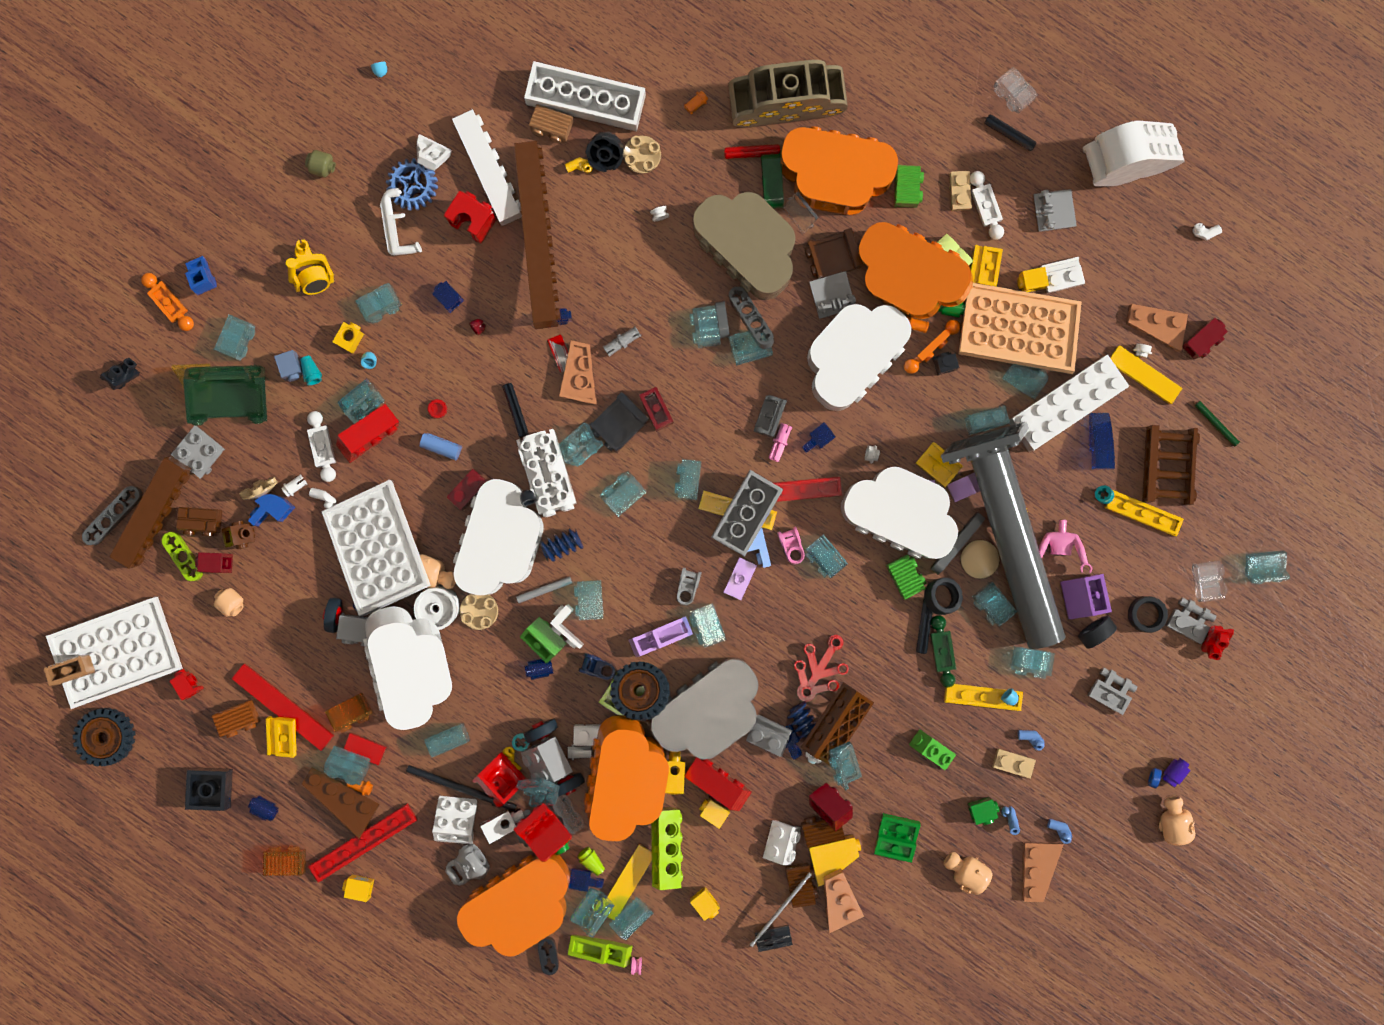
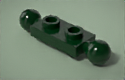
[930,615,956,688]

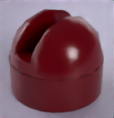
[469,319,486,335]

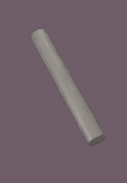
[516,576,573,603]

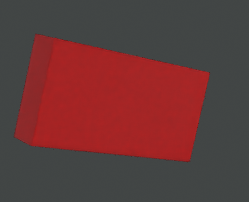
[343,733,387,765]

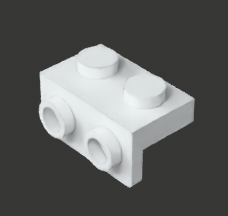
[763,820,801,865]

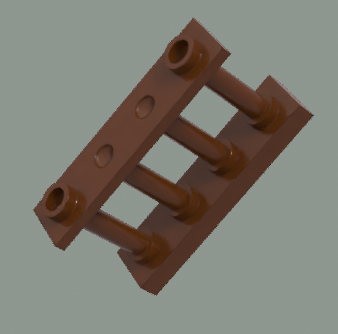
[1142,425,1200,506]

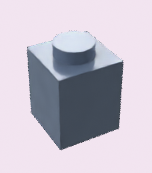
[274,350,303,382]

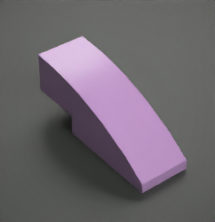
[629,616,693,657]

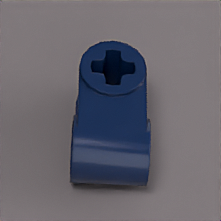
[578,652,617,680]

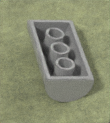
[711,470,783,556]

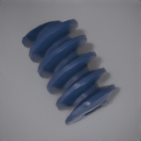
[540,528,584,563]
[787,701,817,739]

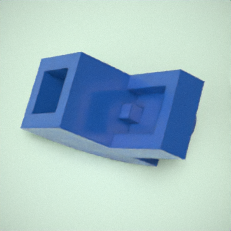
[185,256,217,295]
[248,494,295,526]

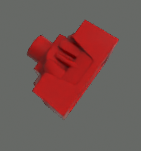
[472,752,527,807]

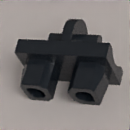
[100,358,140,390]
[754,925,793,952]

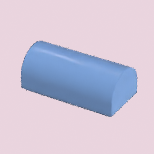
[419,433,462,461]

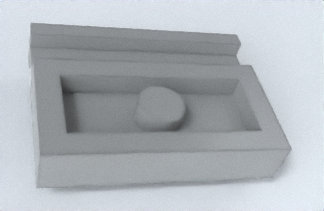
[746,715,793,757]

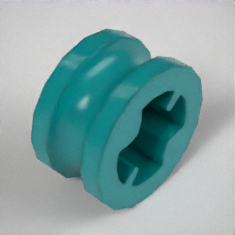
[1095,485,1115,504]
[512,733,530,751]

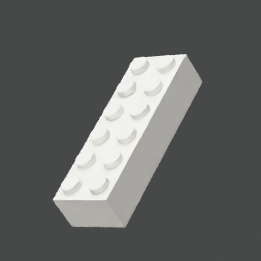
[524,61,646,132]
[1008,355,1129,452]

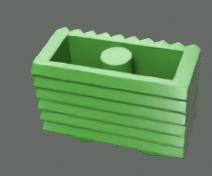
[894,165,924,208]
[886,555,926,599]
[520,617,567,663]

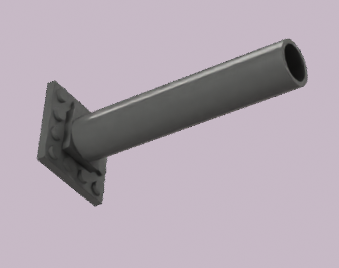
[941,421,1066,649]

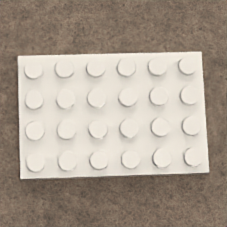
[322,480,431,617]
[46,597,183,709]

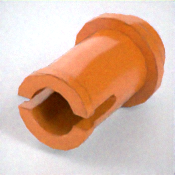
[684,91,709,115]
[906,316,929,334]
[347,775,373,796]

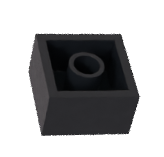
[185,767,233,811]

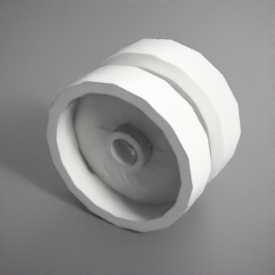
[414,585,460,630]

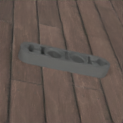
[729,287,774,349]
[82,486,143,545]
[930,512,985,575]

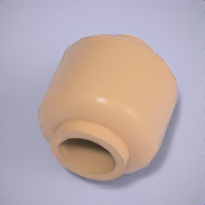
[214,588,244,617]

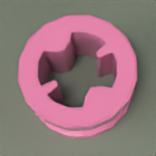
[631,957,642,975]

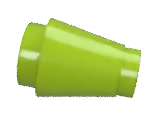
[577,847,605,876]

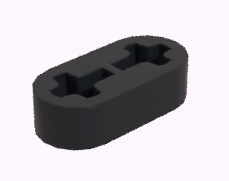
[538,936,559,975]

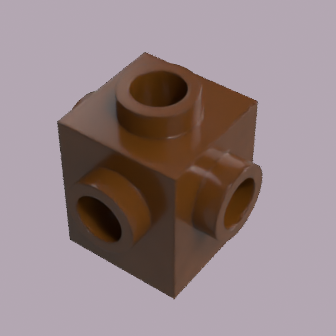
[222,521,255,549]

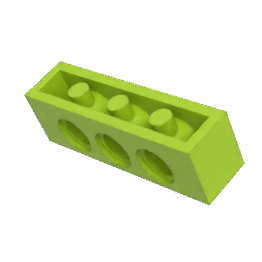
[651,807,683,890]

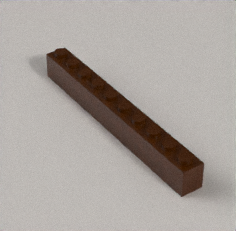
[514,141,561,329]

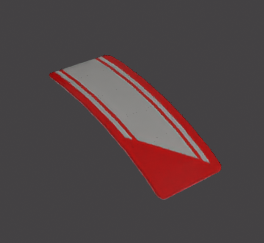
[547,334,568,372]

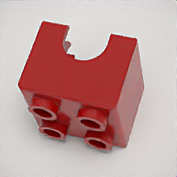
[444,191,496,244]

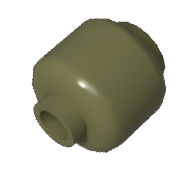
[305,150,336,178]

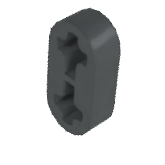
[715,301,730,338]

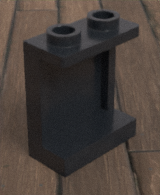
[589,392,649,453]

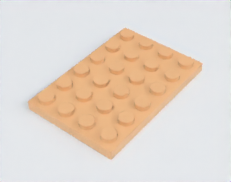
[959,283,1081,374]

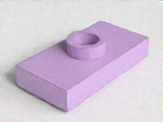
[724,557,757,600]

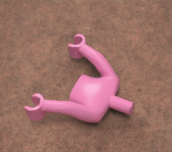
[1038,520,1092,574]

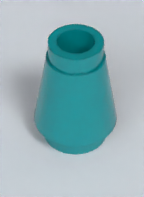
[300,356,322,386]

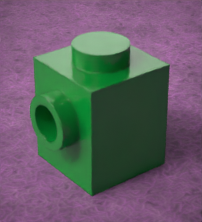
[967,797,1000,825]

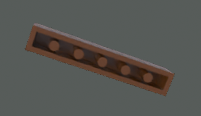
[109,457,192,569]

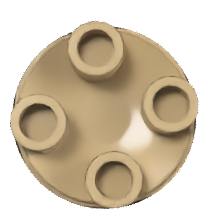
[624,136,661,173]
[239,477,277,500]
[960,540,999,578]
[460,594,498,630]

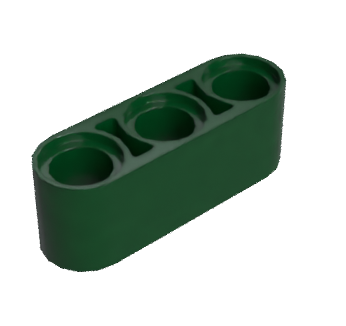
[761,153,784,209]

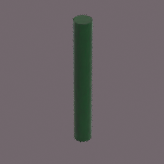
[1194,401,1240,447]

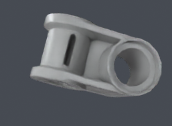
[677,567,702,606]

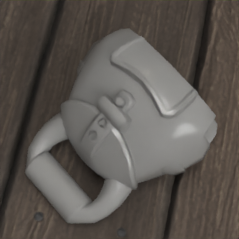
[445,844,490,886]

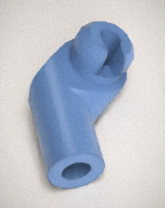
[1018,730,1045,751]
[1001,806,1020,835]
[1047,819,1072,844]

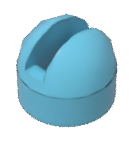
[371,62,387,77]
[361,352,377,369]
[1001,688,1018,705]

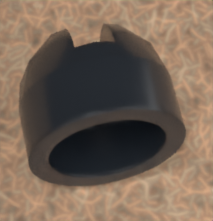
[520,490,537,506]

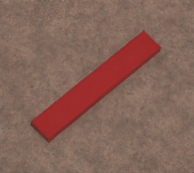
[232,663,335,751]
[308,803,418,883]

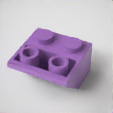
[1060,574,1112,619]

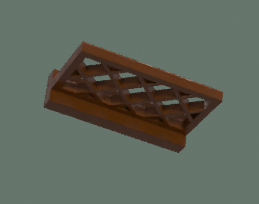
[801,682,874,767]

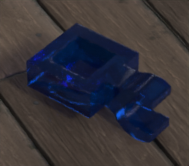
[558,308,573,325]
[802,422,836,453]
[785,724,803,760]
[569,868,604,892]

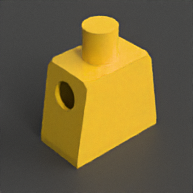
[665,751,685,795]

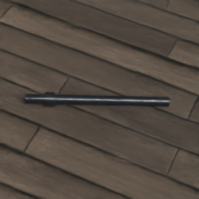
[406,765,517,812]

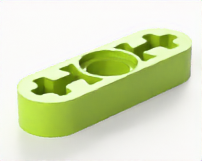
[162,532,203,581]

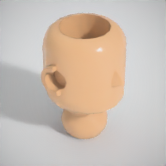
[419,554,456,589]
[1159,795,1195,846]
[944,852,992,895]

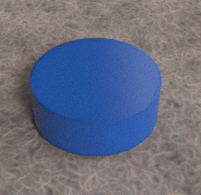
[1148,768,1162,789]

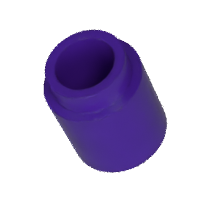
[1162,758,1191,788]

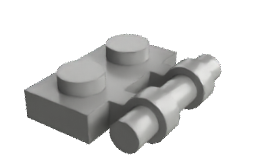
[1165,597,1216,644]
[1087,667,1137,715]

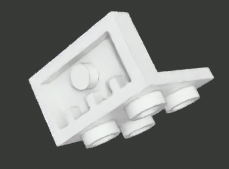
[432,796,477,844]

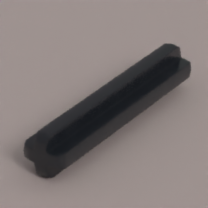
[984,114,1037,151]
[502,383,529,438]
[916,599,932,654]

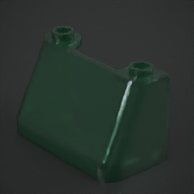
[183,365,267,426]

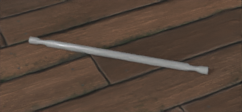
[749,872,812,947]

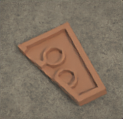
[1126,304,1188,352]
[559,340,597,405]
[1022,842,1064,902]
[823,868,864,933]

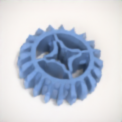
[386,158,438,211]

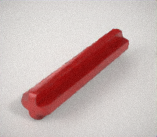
[724,144,780,159]

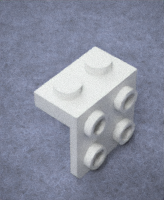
[551,604,584,649]

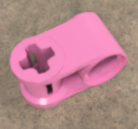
[777,526,805,565]

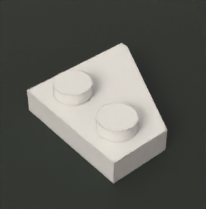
[417,134,452,171]

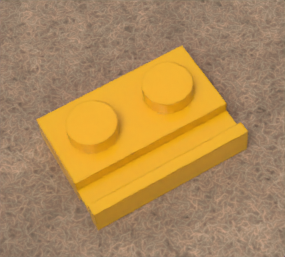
[970,245,1003,287]
[915,442,963,488]
[266,716,297,758]

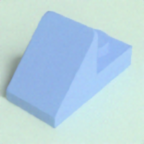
[748,528,771,568]

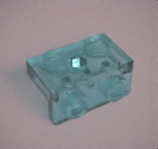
[729,331,773,366]
[1245,550,1290,584]
[829,741,862,791]

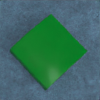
[874,813,921,863]

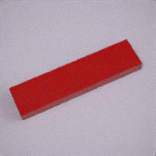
[774,477,842,502]

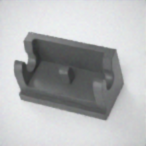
[753,395,787,438]

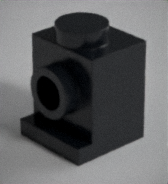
[932,352,960,376]

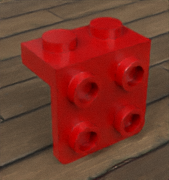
[513,803,572,862]

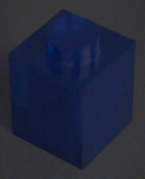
[432,281,464,313]

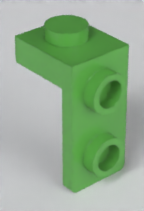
[909,729,956,770]

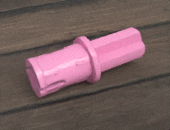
[769,423,792,462]

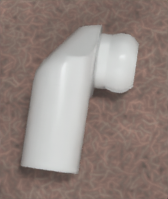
[1193,223,1222,240]
[309,488,336,509]

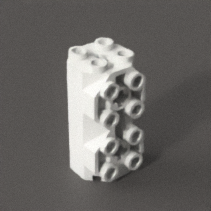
[516,429,577,518]

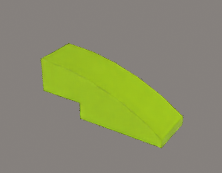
[568,935,633,968]

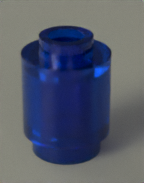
[524,658,554,680]
[248,795,279,822]

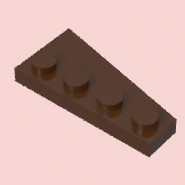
[302,767,380,839]

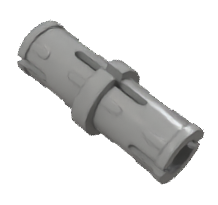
[603,326,641,357]

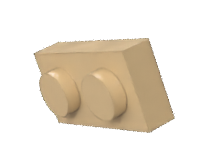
[950,171,972,211]
[992,748,1036,779]

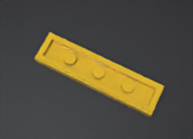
[1110,345,1182,404]
[1104,490,1184,537]
[698,491,777,530]
[944,684,1023,711]
[599,844,652,921]

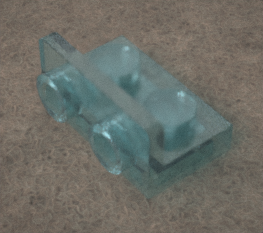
[1002,364,1049,399]
[559,423,603,467]
[600,471,647,517]
[574,580,604,620]
[517,778,560,807]
[570,888,614,938]

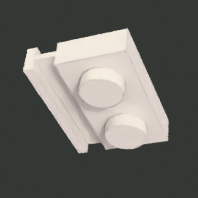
[1040,257,1085,294]

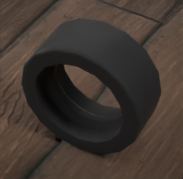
[924,578,963,615]
[1128,596,1168,633]
[1078,616,1117,649]

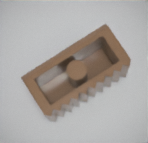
[529,104,574,143]
[44,655,95,686]

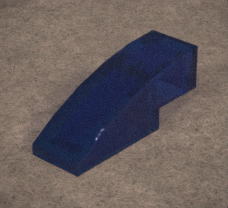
[1089,413,1115,470]

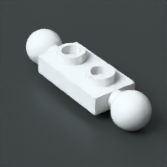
[970,171,1004,240]
[307,411,336,482]

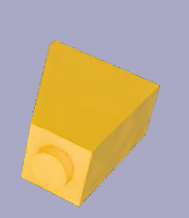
[809,834,861,887]

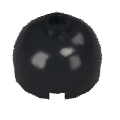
[585,132,624,172]

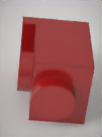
[170,669,204,700]

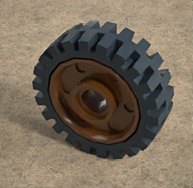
[610,661,670,721]
[73,708,136,766]

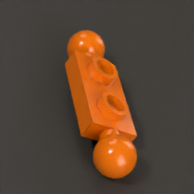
[141,273,194,331]
[904,320,961,374]

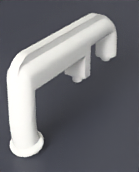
[380,188,422,255]

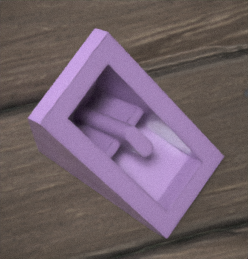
[947,473,980,502]

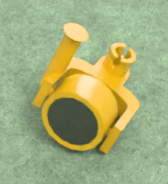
[286,240,334,295]

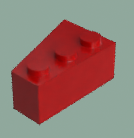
[336,404,399,463]
[684,757,752,811]

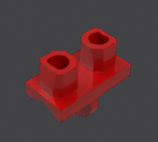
[1201,625,1234,660]

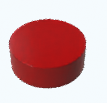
[427,399,448,419]

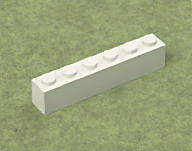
[452,110,522,226]

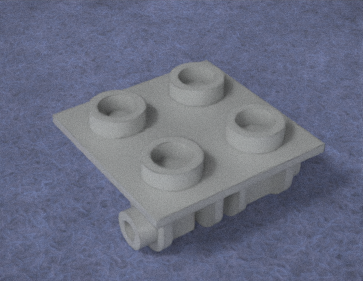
[1033,189,1077,232]
[809,271,856,319]
[171,425,225,479]

